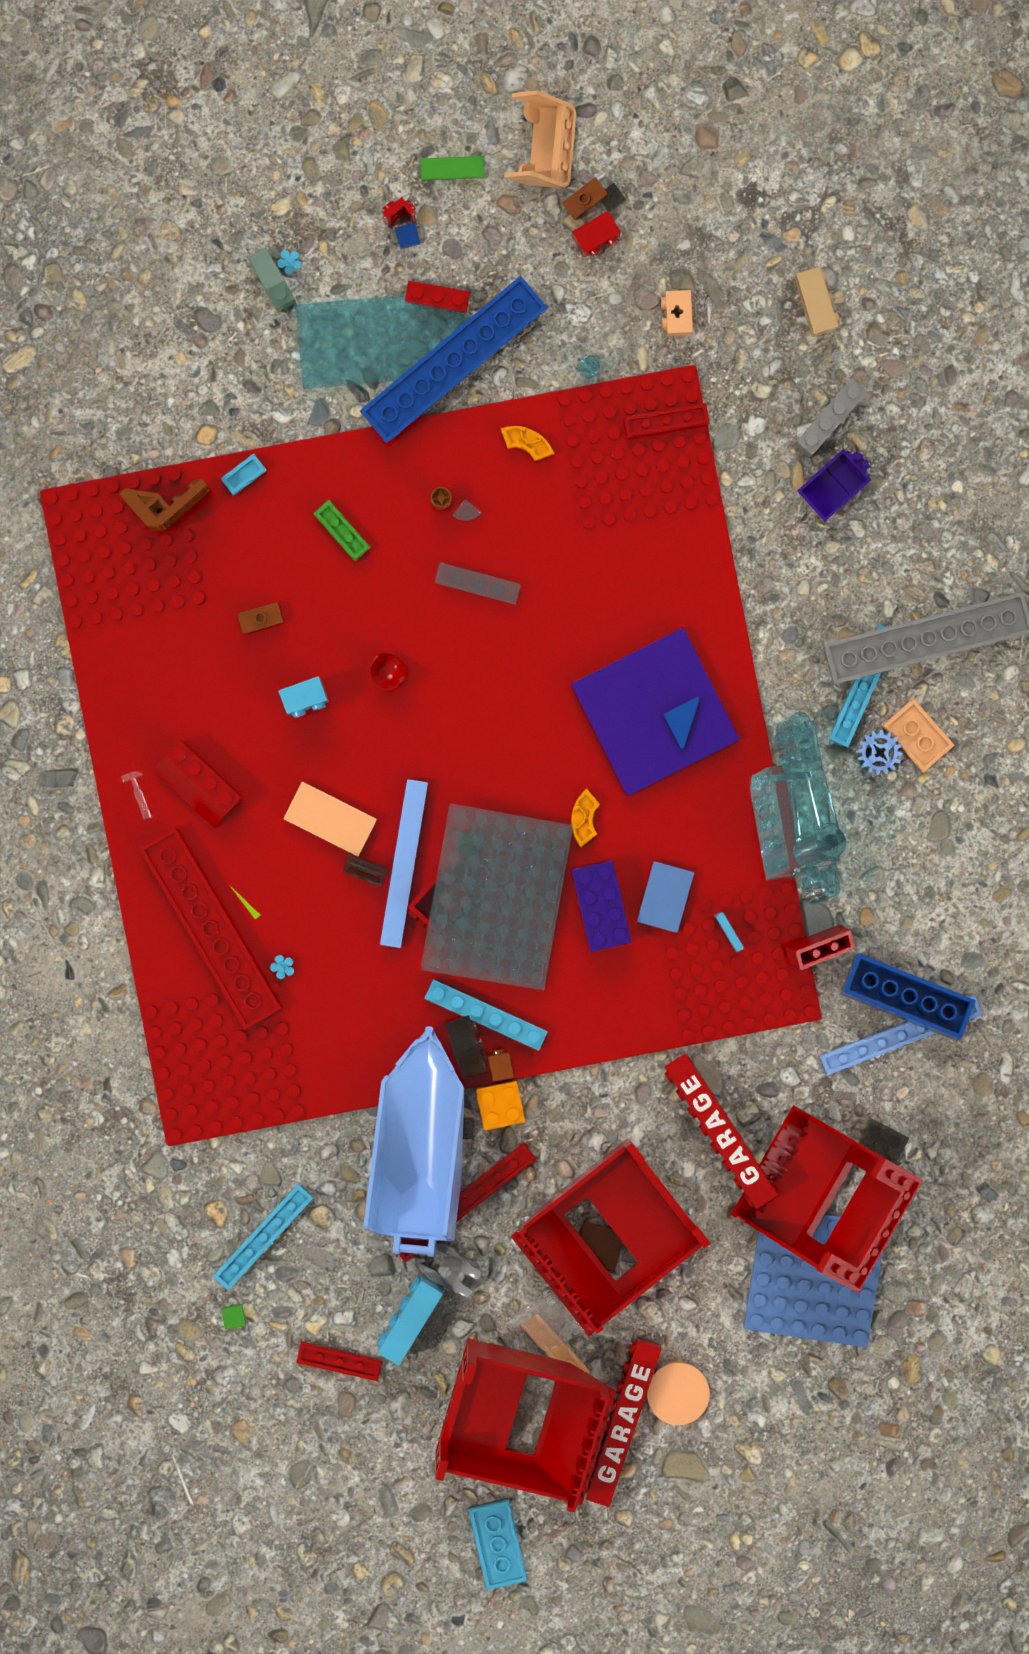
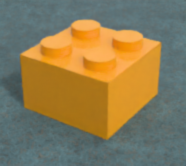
[476,1079,525,1131]

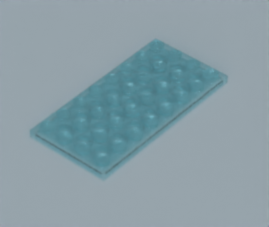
[296,295,465,389]

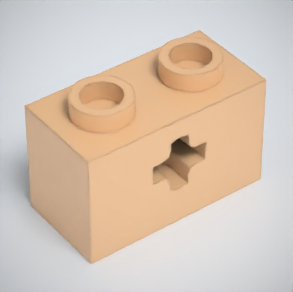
[661,290,693,337]

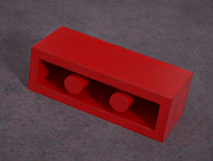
[785,925,855,971]

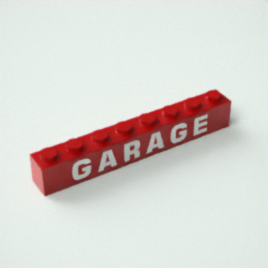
[664,1053,780,1209]
[585,1337,662,1507]

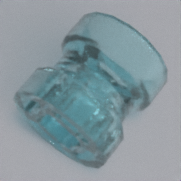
[579,355,600,379]

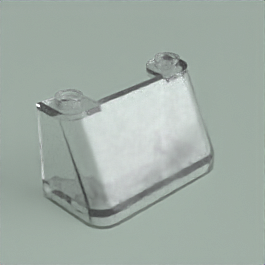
[493,1291,586,1356]

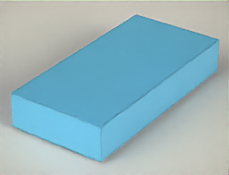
[221,453,267,496]
[714,912,743,952]

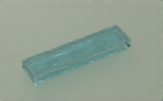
[434,562,521,605]

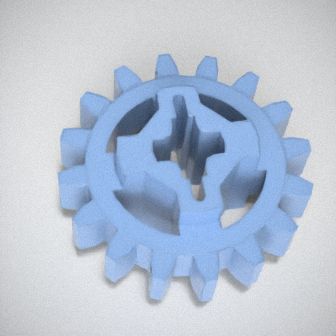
[857,729,903,775]

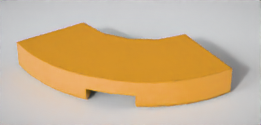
[501,426,554,461]
[571,789,600,847]

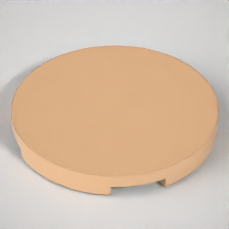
[647,1361,710,1425]

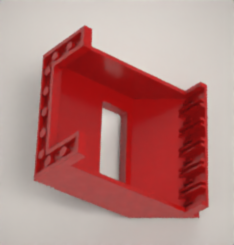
[731,1105,923,1293]
[511,1139,711,1336]
[435,1338,616,1513]

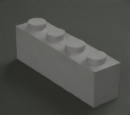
[794,379,867,458]

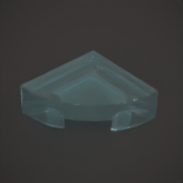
[452,499,482,521]

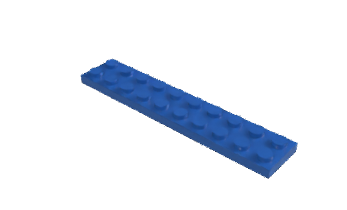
[360,275,548,444]

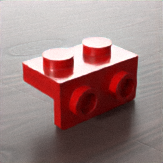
[382,197,416,228]

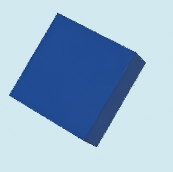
[395,223,420,249]

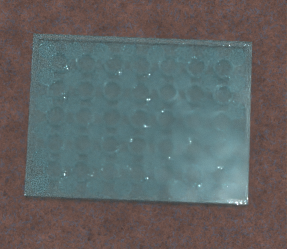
[421,804,573,990]

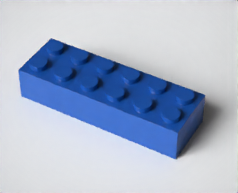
[840,953,976,1041]

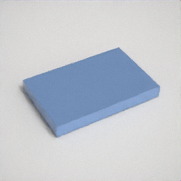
[637,861,694,933]

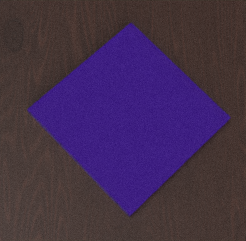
[571,627,740,796]

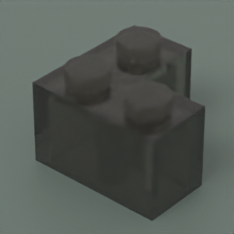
[445,1015,489,1079]

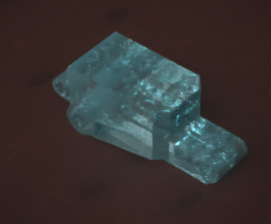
[750,711,846,905]

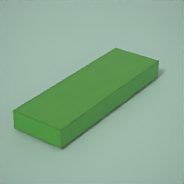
[421,156,484,181]
[313,500,371,561]

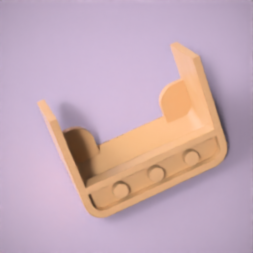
[504,90,576,188]

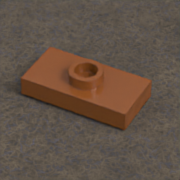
[562,177,609,220]
[238,602,284,634]

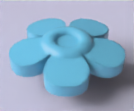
[277,250,301,274]
[270,955,294,979]

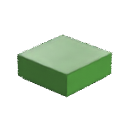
[221,1304,246,1330]

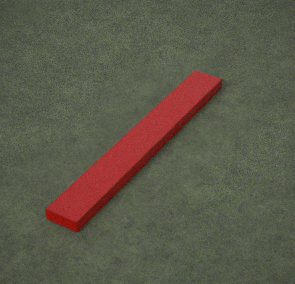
[392,1142,536,1262]

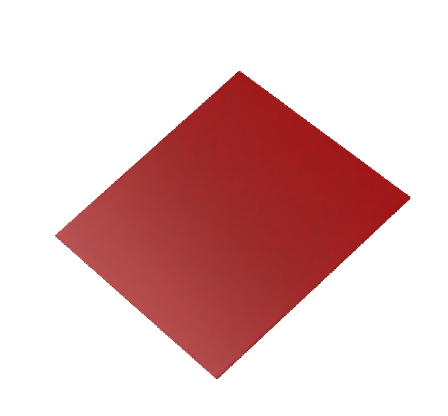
[40,365,822,1146]

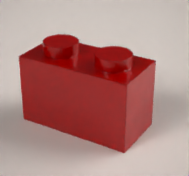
[571,211,621,257]

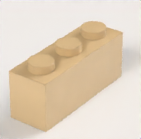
[794,267,840,337]

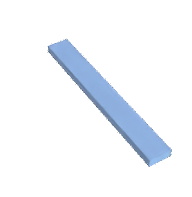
[380,779,428,948]
[819,995,982,1076]

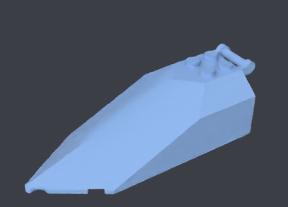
[363,1026,465,1258]

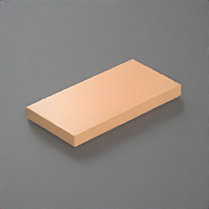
[283,782,377,857]

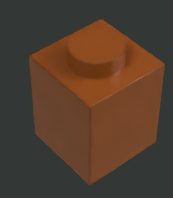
[488,1049,514,1082]

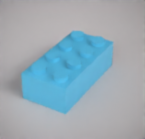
[377,1274,444,1366]

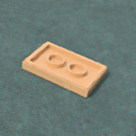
[882,698,955,773]

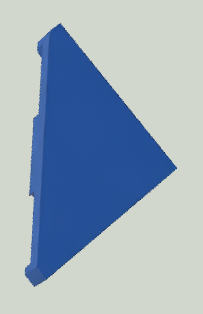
[663,697,699,749]

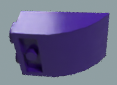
[797,449,871,522]

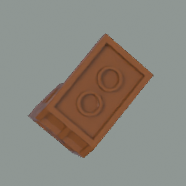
[119,479,211,531]

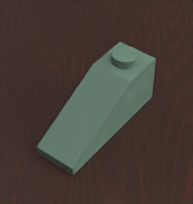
[248,247,296,313]

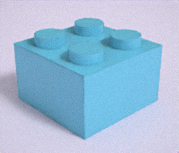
[279,676,329,718]

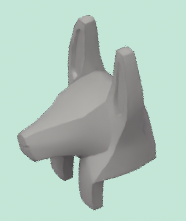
[419,1242,483,1299]

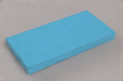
[468,1498,527,1590]

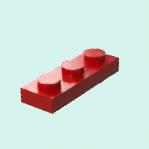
[405,280,470,314]

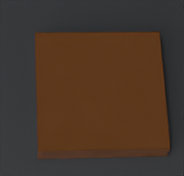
[580,1221,622,1272]

